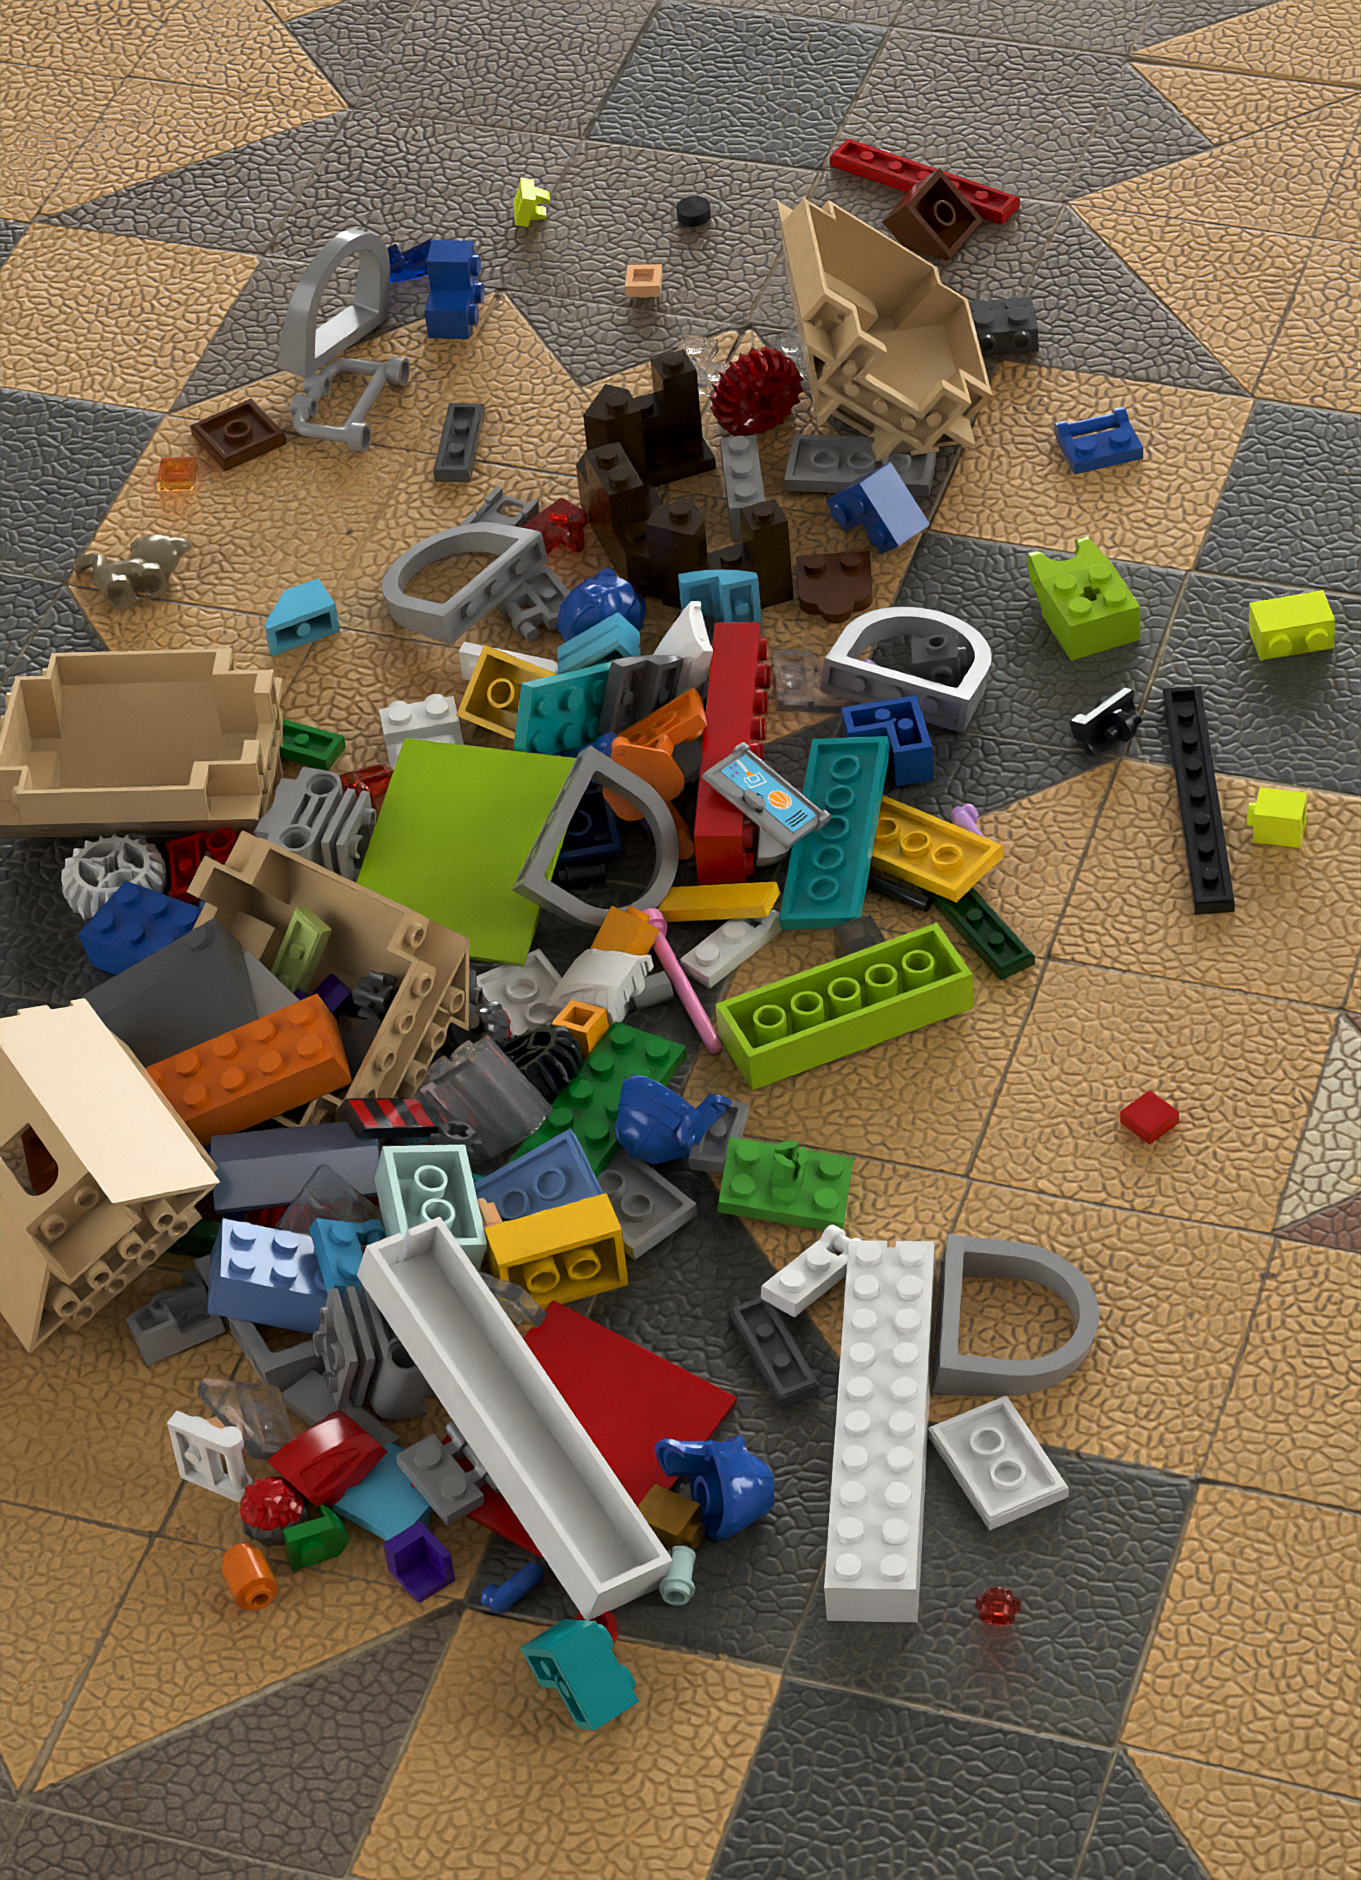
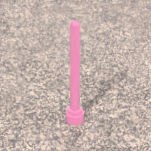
[642,908,723,1054]

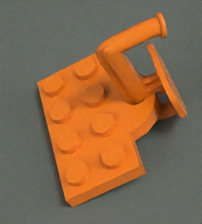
[590,687,707,860]

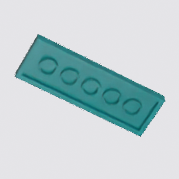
[779,736,891,930]

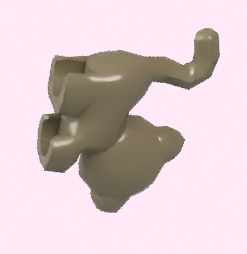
[72,534,192,611]

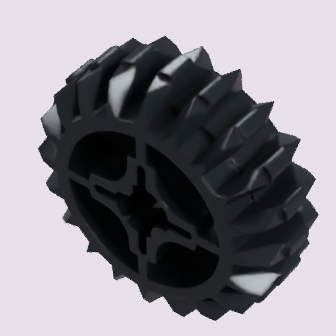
[475,1024,584,1114]

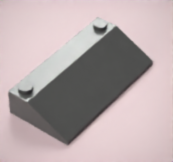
[62,917,258,1068]

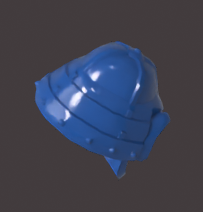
[556,568,646,643]
[614,1074,732,1164]
[654,1434,775,1543]

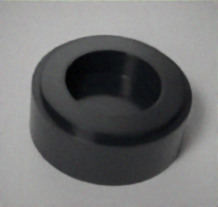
[676,196,711,227]

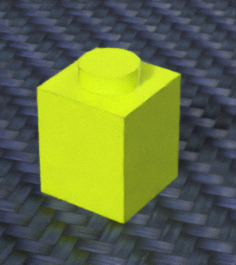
[1247,787,1307,848]

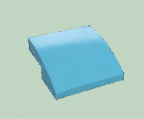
[678,570,763,635]
[332,1442,434,1541]

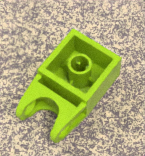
[1027,537,1140,661]

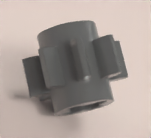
[352,970,399,1021]
[429,1120,482,1168]

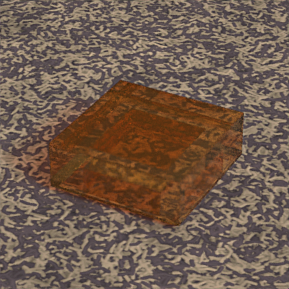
[157,457,198,491]

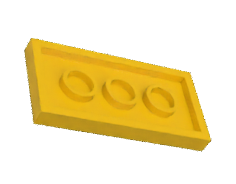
[870,795,1004,903]

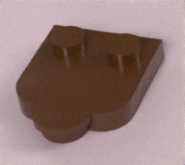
[796,551,873,624]

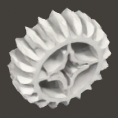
[61,832,167,920]

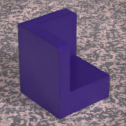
[293,974,361,1032]
[383,1521,455,1602]

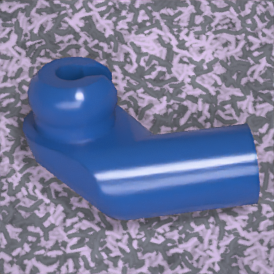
[481,1562,544,1614]

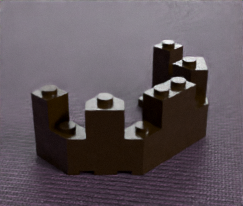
[576,349,794,609]

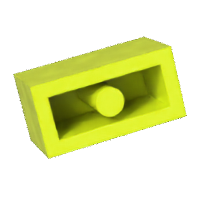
[1249,590,1335,661]

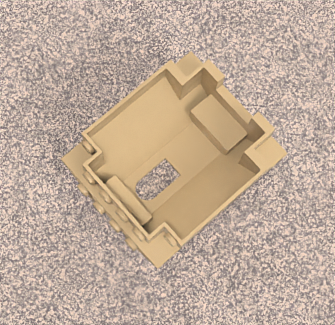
[777,198,993,462]
[0,648,283,839]
[187,830,470,1145]
[0,998,220,1354]

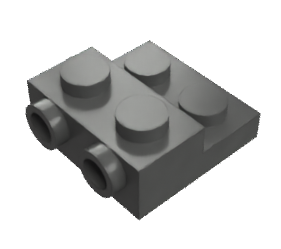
[969,296,1039,356]

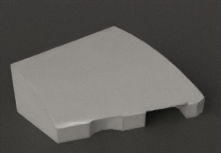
[126,1267,226,1366]

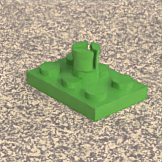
[717,1137,853,1231]

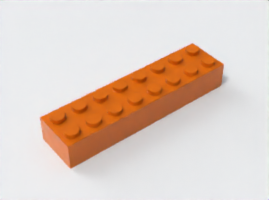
[21,994,353,1195]

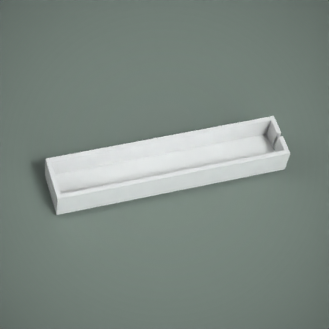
[357,1217,673,1621]
[824,1240,936,1622]

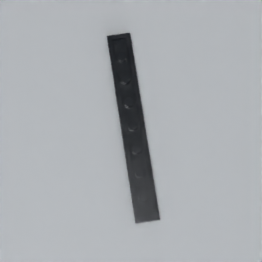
[1163,686,1235,915]

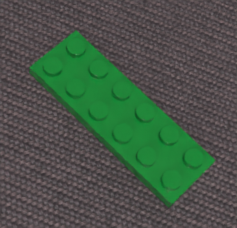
[506,1021,687,1179]

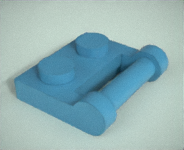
[309,1218,386,1297]

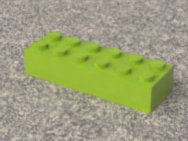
[715,923,974,1091]

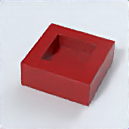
[1120,1090,1179,1145]

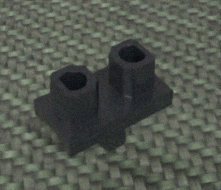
[1070,688,1142,757]

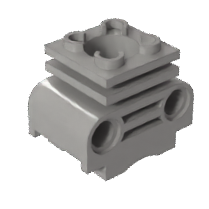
[255,767,377,882]
[313,1262,436,1420]

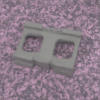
[460,486,539,528]

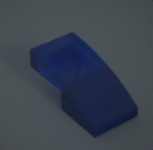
[387,238,432,283]

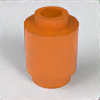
[222,1543,278,1610]

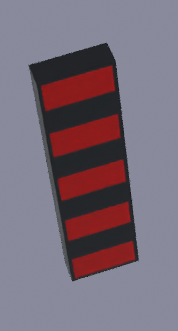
[339,1097,489,1139]

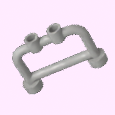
[290,357,410,452]

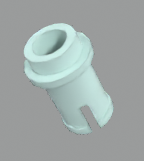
[659,1546,696,1606]

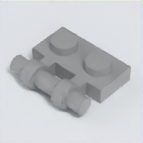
[497,566,570,642]
[397,1420,501,1526]

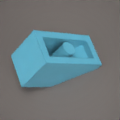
[264,578,340,656]

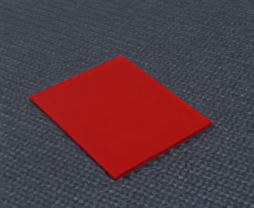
[411,1300,737,1560]

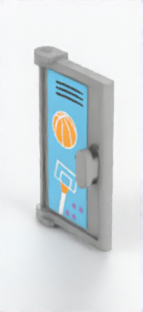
[701,742,831,849]

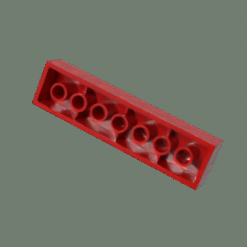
[694,622,771,886]

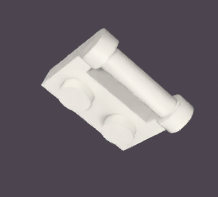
[167,1411,253,1502]

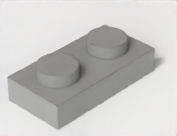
[688,1101,749,1174]

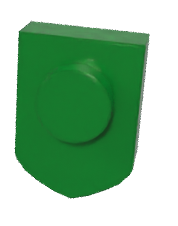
[283,1504,349,1571]

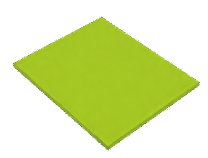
[356,738,576,967]

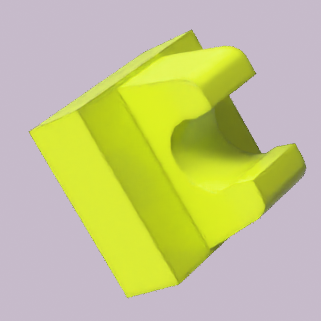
[513,178,550,227]

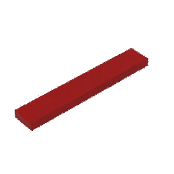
[830,138,1020,225]

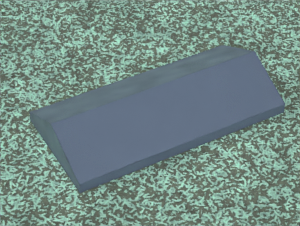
[210,1121,380,1214]

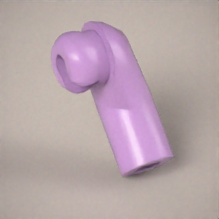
[950,804,984,837]

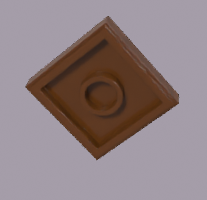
[190,398,287,471]

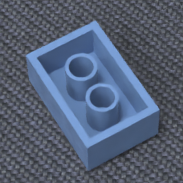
[208,1218,343,1334]

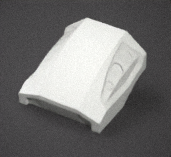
[653,601,713,698]
[546,948,654,1027]

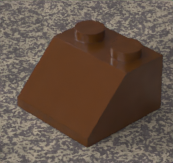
[882,168,983,261]

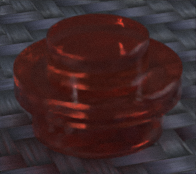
[975,1588,1021,1625]

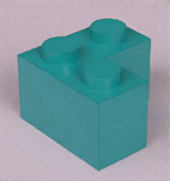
[519,1619,639,1731]

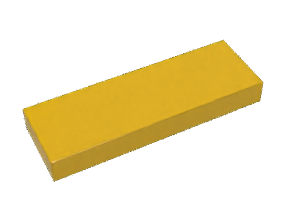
[658,882,780,922]

